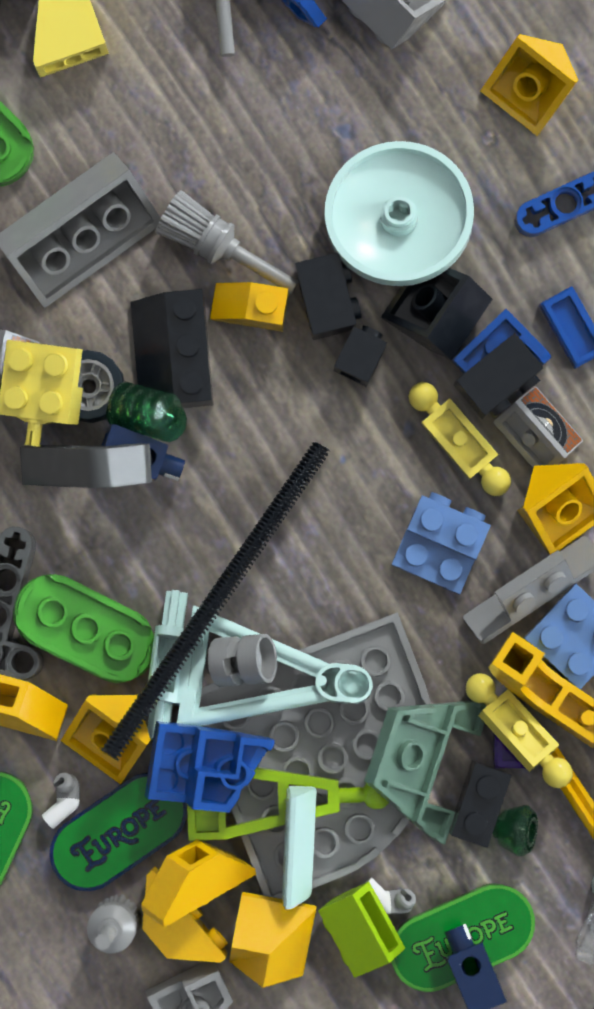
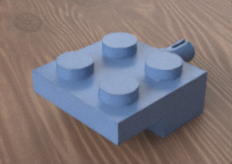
[523,584,594,689]

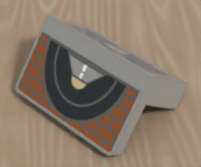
[493,386,583,468]

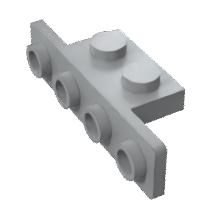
[463,536,594,644]

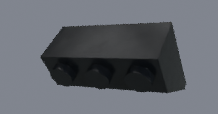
[130,289,214,412]

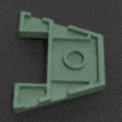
[364,701,487,844]

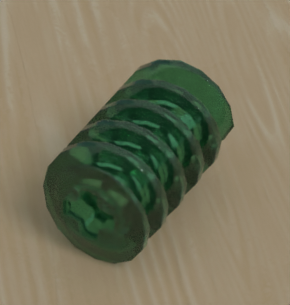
[106,381,187,442]

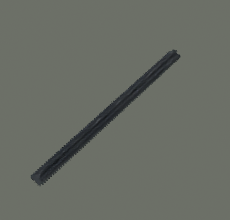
[101,442,330,761]

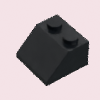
[381,268,493,360]

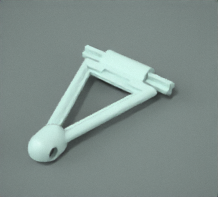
[147,590,373,740]

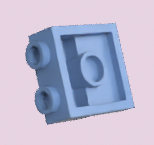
[391,492,491,595]

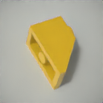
[210,282,289,332]

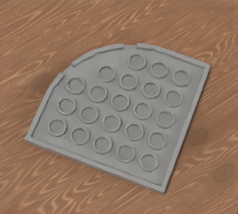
[200,612,431,899]

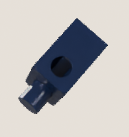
[101,424,185,481]
[444,924,507,1009]

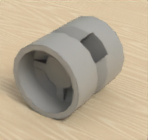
[208,634,277,687]

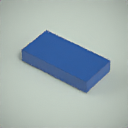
[539,286,594,369]

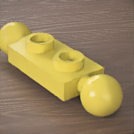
[408,382,511,496]
[465,673,573,788]

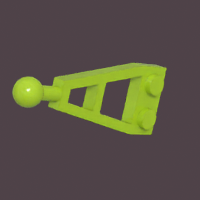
[187,767,389,841]

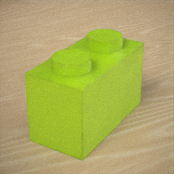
[318,881,405,978]

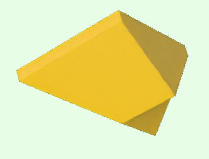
[480,34,578,136]
[517,463,594,555]
[60,693,151,785]
[229,892,317,988]

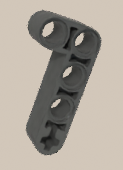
[20,443,152,488]
[0,526,44,679]

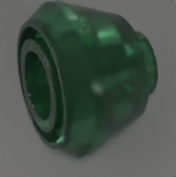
[493,805,538,857]

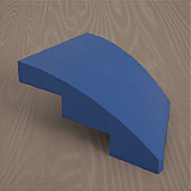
[145,721,275,813]

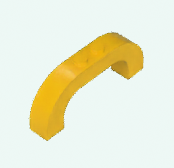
[489,632,594,749]

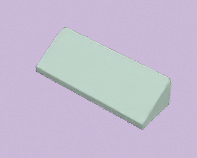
[282,786,316,909]

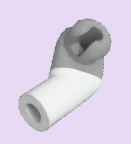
[42,772,80,829]
[365,877,416,915]

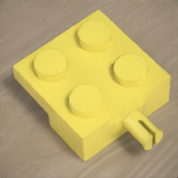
[0,340,83,447]

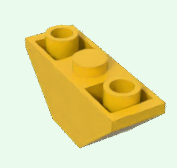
[0,674,68,741]
[141,839,256,927]
[142,866,228,963]

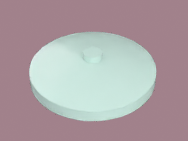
[325,141,474,286]

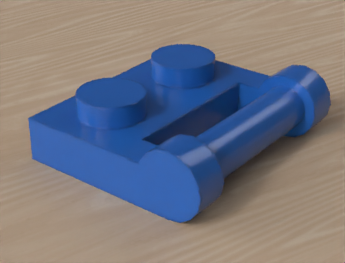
[452,309,551,374]

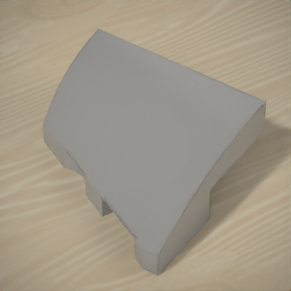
[145,962,233,1009]

